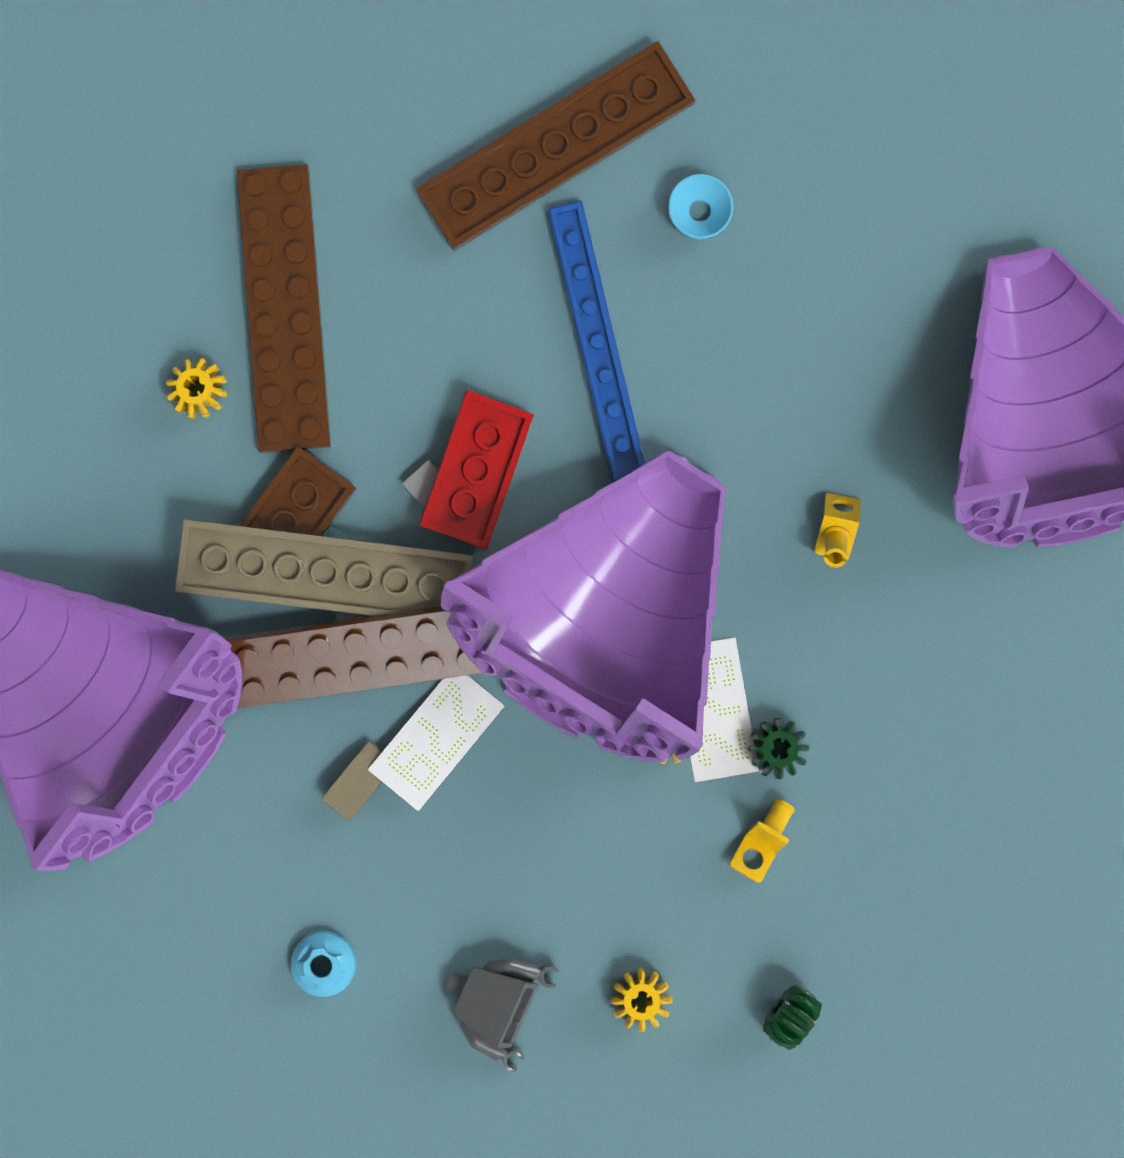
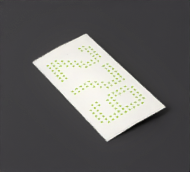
[690,637,759,782]
[368,675,505,811]

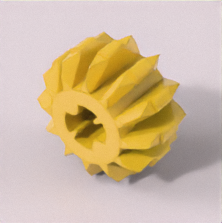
[166,358,228,419]
[610,968,672,1032]

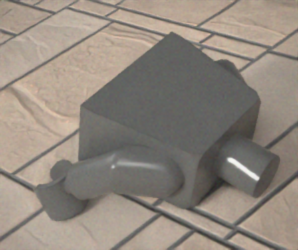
[445,958,559,1072]

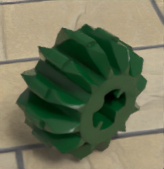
[747,718,809,779]
[763,985,822,1050]

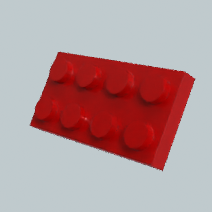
[418,390,534,550]

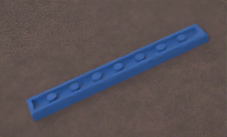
[548,200,645,483]

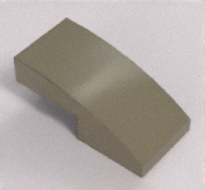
[322,741,383,822]

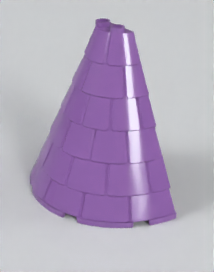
[953,247,1124,548]
[441,450,726,762]
[0,569,242,871]

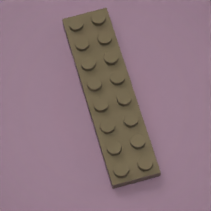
[175,519,473,616]

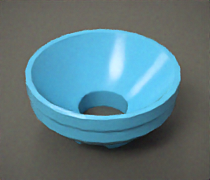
[668,174,734,240]
[291,930,356,997]

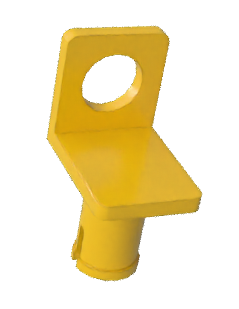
[814,493,861,568]
[729,799,795,883]

